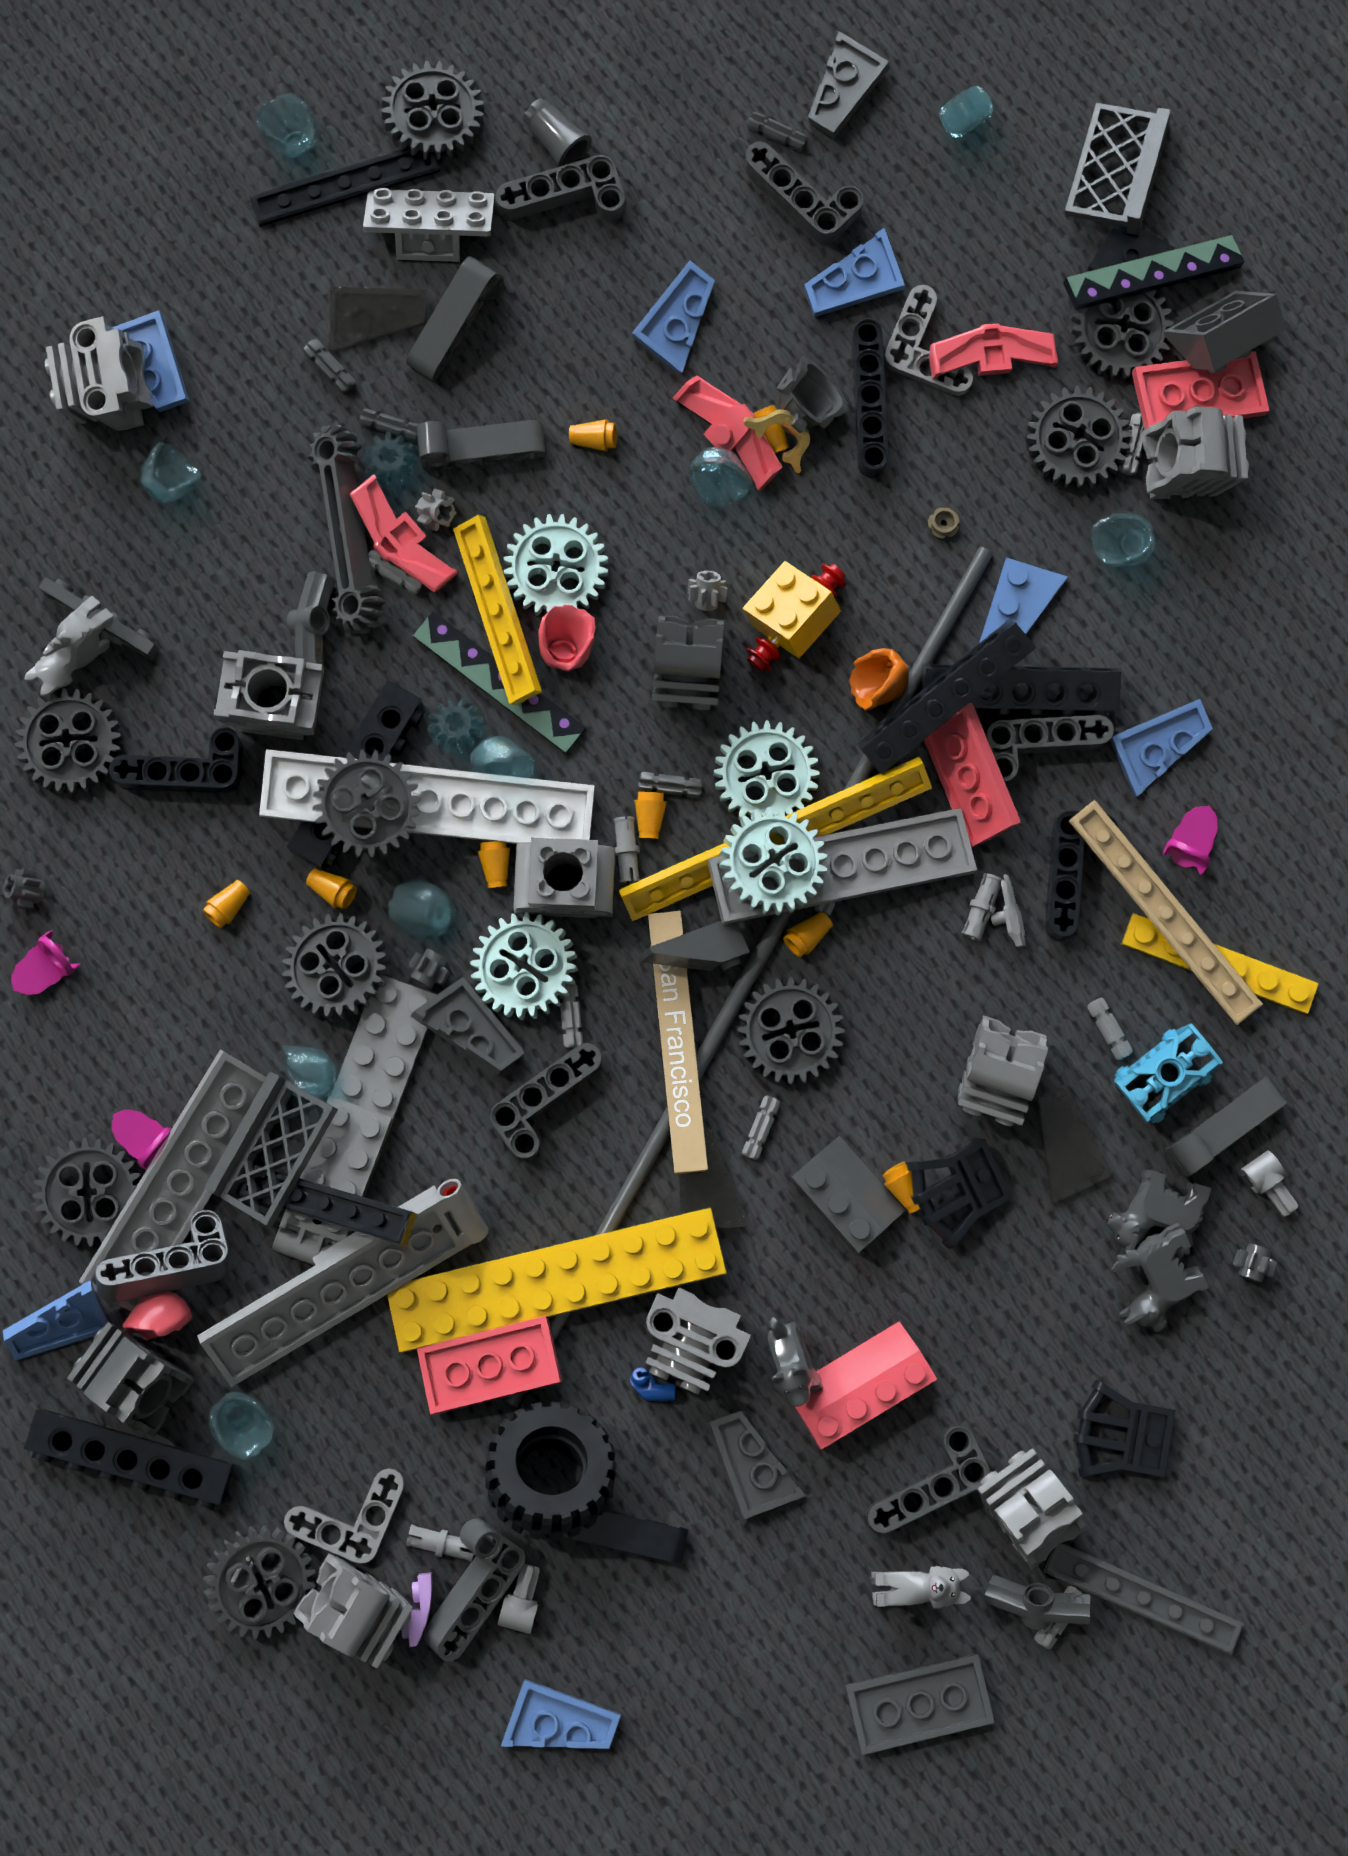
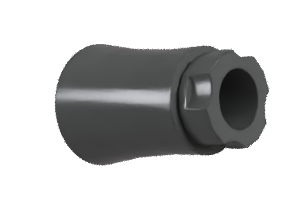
[523,98,592,167]

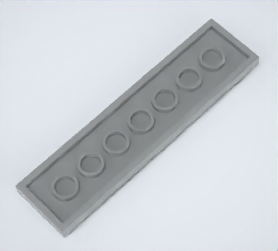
[707,808,977,925]
[79,1050,266,1312]

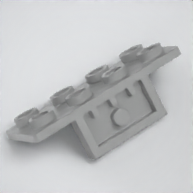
[363,188,494,262]

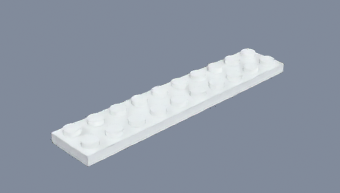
[259,749,594,844]

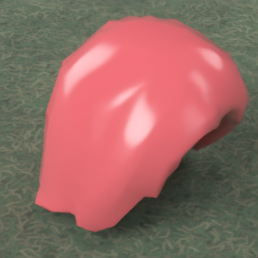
[538,605,596,672]
[123,1291,193,1340]

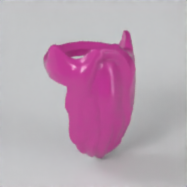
[1163,806,1218,875]
[11,930,80,995]
[111,1109,171,1170]

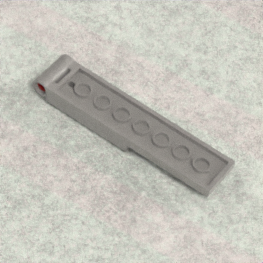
[272,975,437,1266]
[197,1179,489,1387]

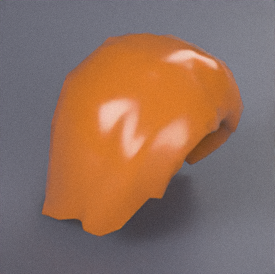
[849,648,909,711]

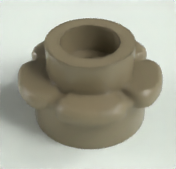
[928,508,960,539]

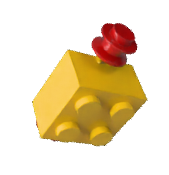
[743,561,846,672]

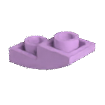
[402,1572,433,1647]

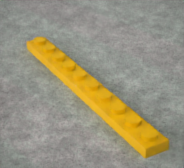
[619,757,932,921]

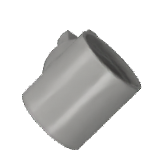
[1240,1150,1298,1217]
[498,1564,540,1634]

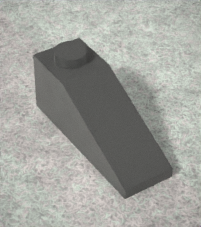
[638,920,750,972]

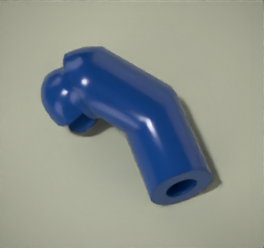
[630,1367,676,1401]

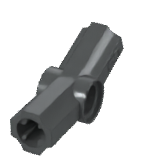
[287,571,335,665]
[984,1575,1090,1630]

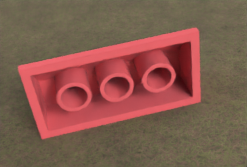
[794,1322,937,1450]

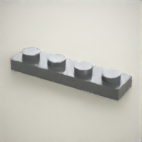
[38,577,159,661]

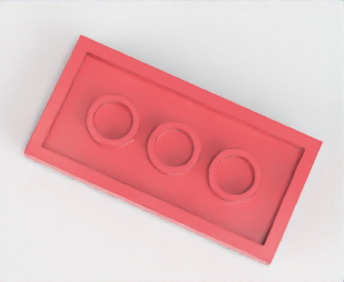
[1132,351,1270,429]
[924,702,1021,848]
[417,1316,563,1415]

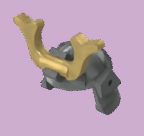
[744,356,849,473]

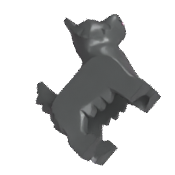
[1105,1169,1212,1259]
[1112,1223,1209,1332]
[767,1317,823,1407]

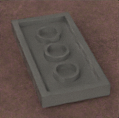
[845,1653,995,1755]

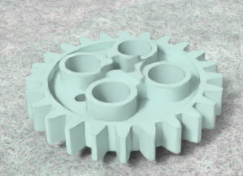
[504,514,608,616]
[713,720,820,821]
[719,807,828,915]
[470,912,578,1020]

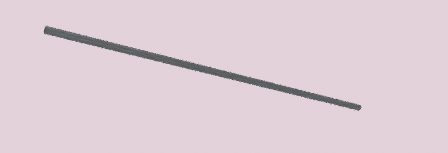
[503,547,993,1408]

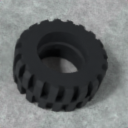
[485,1402,617,1541]

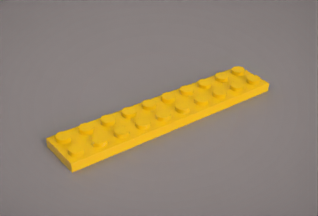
[387,1208,727,1353]

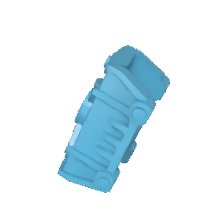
[1114,1023,1223,1124]

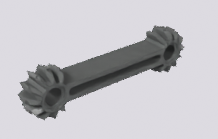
[307,425,387,634]

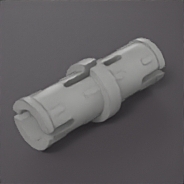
[613,816,640,884]
[961,873,1003,942]
[406,1524,474,1562]

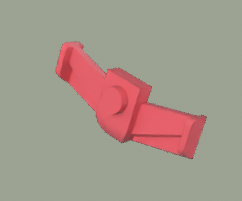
[929,323,1059,378]
[672,376,783,491]
[350,474,458,593]

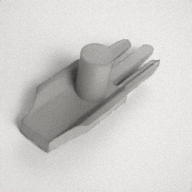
[991,874,1026,948]

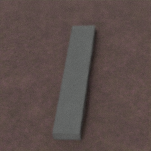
[1042,1543,1244,1655]

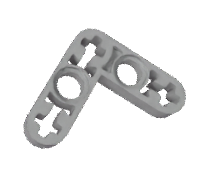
[884,285,973,396]
[284,1468,405,1564]

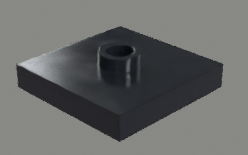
[1087,225,1175,271]

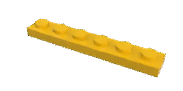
[453,515,542,705]
[1121,913,1319,1015]

